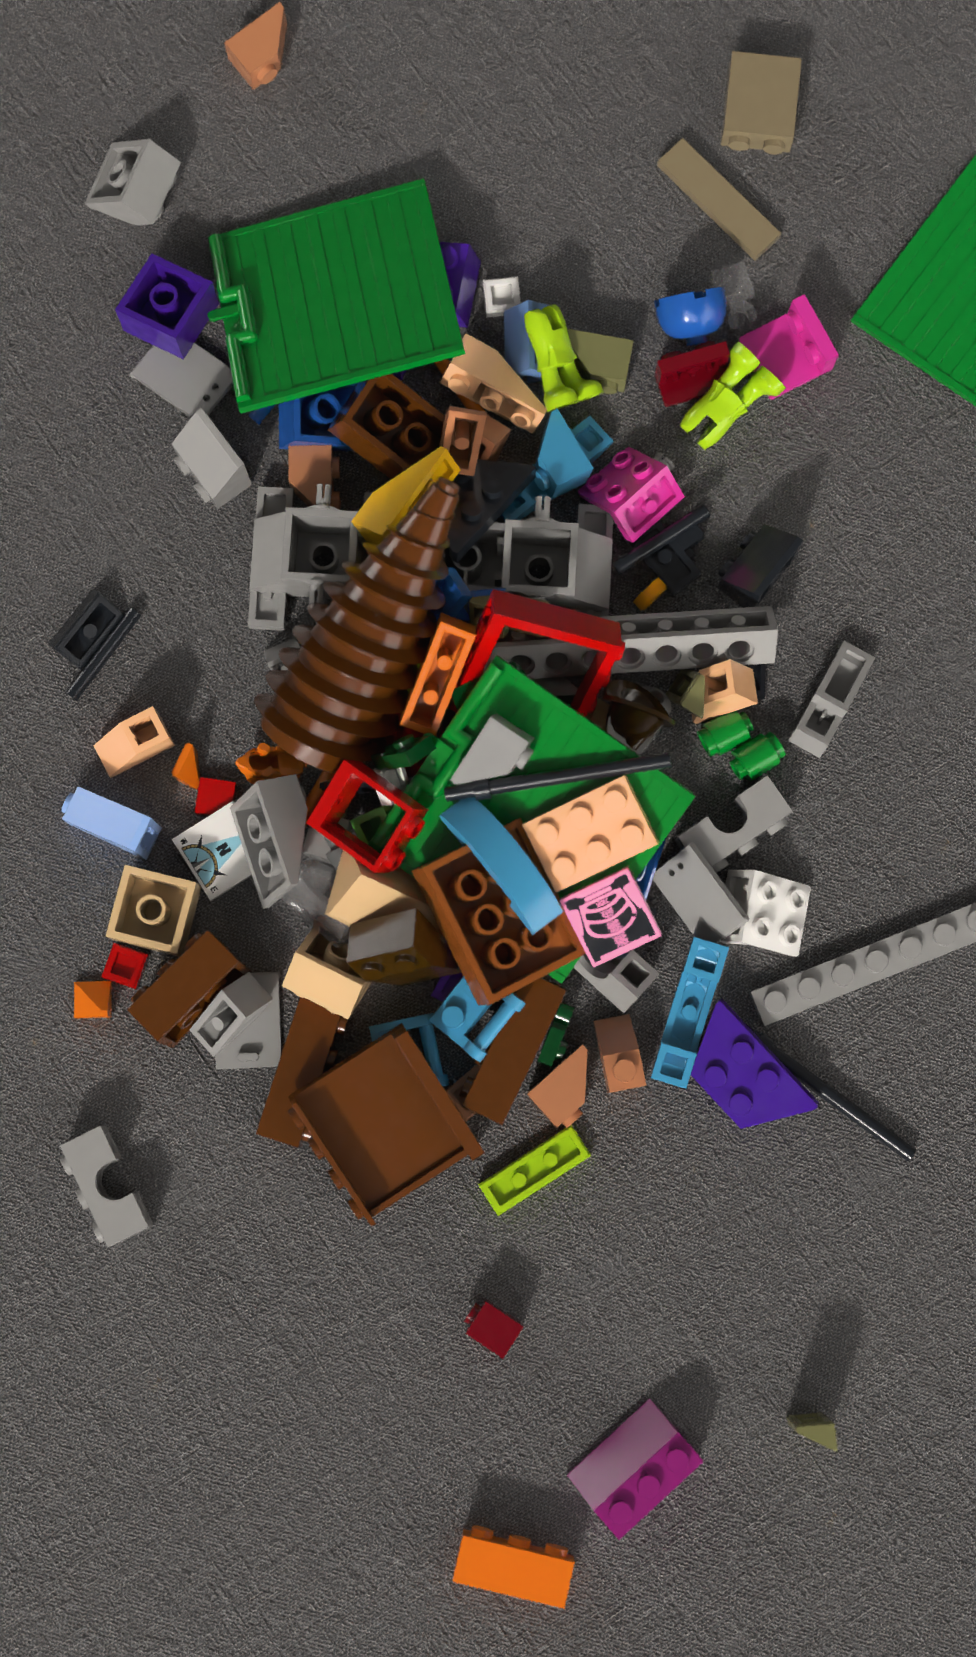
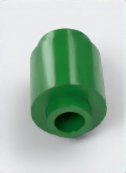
[697,711,754,757]
[729,732,786,782]

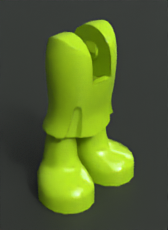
[524,304,604,412]
[680,341,785,450]

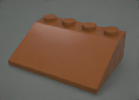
[412,818,586,1005]

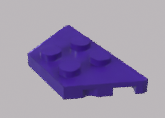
[691,998,820,1129]

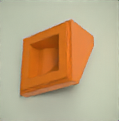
[171,743,200,790]
[74,981,112,1019]

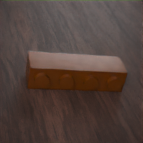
[459,978,566,1125]
[256,997,350,1148]

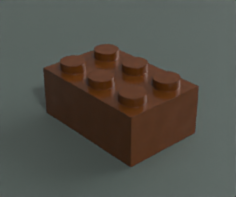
[328,374,445,480]
[127,930,251,1049]

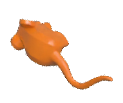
[235,743,309,784]

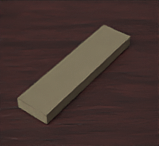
[657,138,781,261]

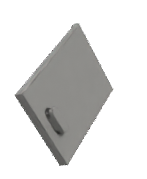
[130,343,233,418]
[653,842,749,944]
[215,971,282,1070]

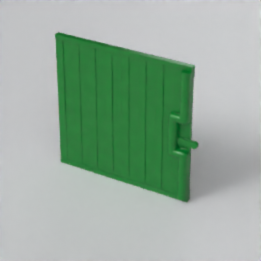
[851,155,976,407]
[207,178,465,414]
[368,655,696,984]

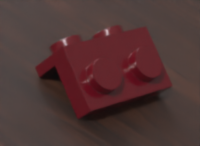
[654,341,730,407]

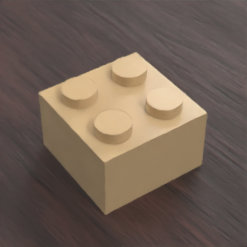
[106,865,202,957]
[282,917,372,1019]

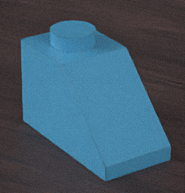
[534,408,594,500]

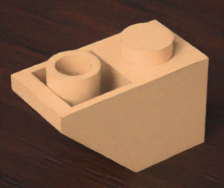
[692,659,758,724]
[94,706,175,778]

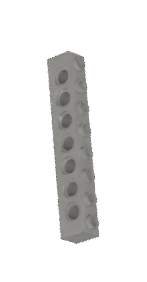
[483,606,778,679]

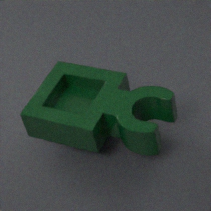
[371,734,436,770]
[537,1003,575,1067]

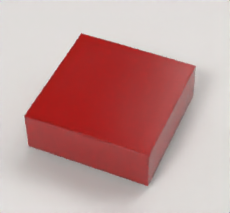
[194,777,237,816]
[101,943,150,990]

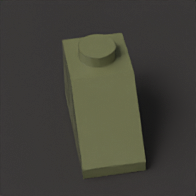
[568,329,634,394]

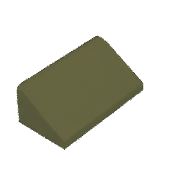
[665,669,705,718]
[786,1412,837,1452]

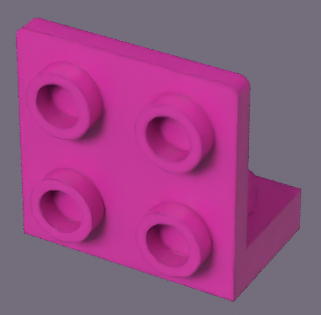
[739,294,839,400]
[578,447,685,543]

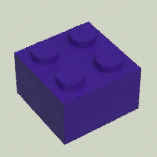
[115,253,219,360]

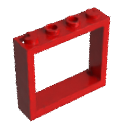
[447,589,625,717]

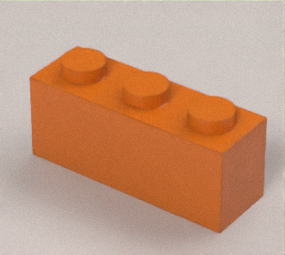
[400,613,476,736]
[452,1526,575,1609]

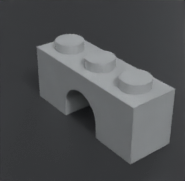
[675,775,793,874]
[573,949,659,1013]
[59,1125,154,1247]

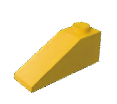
[351,446,461,544]

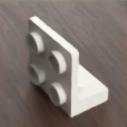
[721,870,811,957]

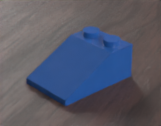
[279,383,358,451]

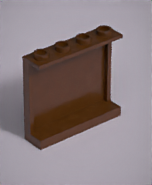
[287,1023,485,1227]

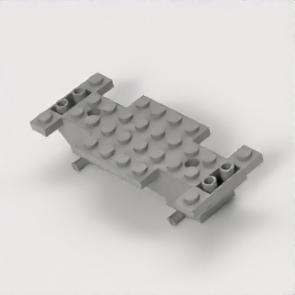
[248,484,613,631]

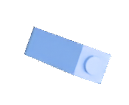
[61,787,162,860]

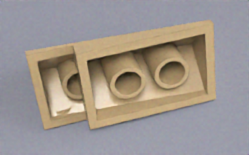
[325,850,444,937]

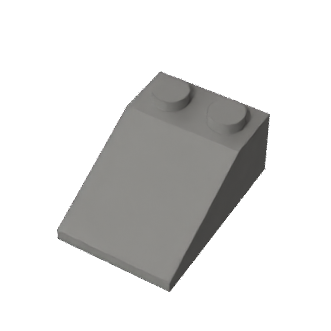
[230,774,307,909]

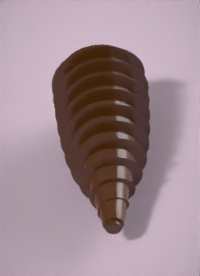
[254,477,460,773]

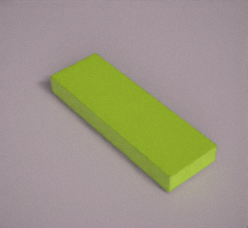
[478,1124,591,1216]

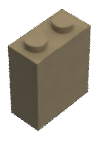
[721,51,802,154]

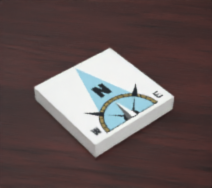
[172,801,252,901]

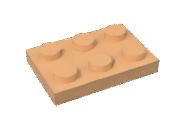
[522,775,659,892]

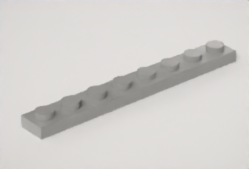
[749,903,976,1027]

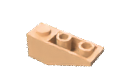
[440,333,547,434]

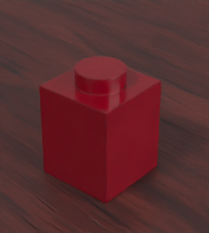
[464,1299,524,1359]

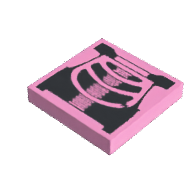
[559,866,662,968]

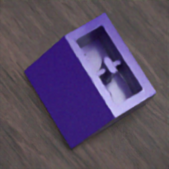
[439,242,481,328]

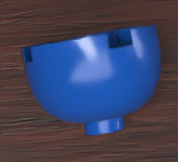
[654,287,727,346]

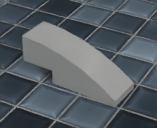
[788,641,876,758]

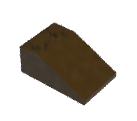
[346,908,462,986]

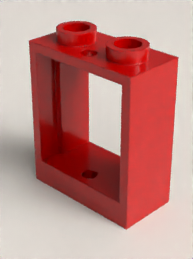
[306,760,428,873]

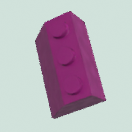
[566,1398,704,1540]

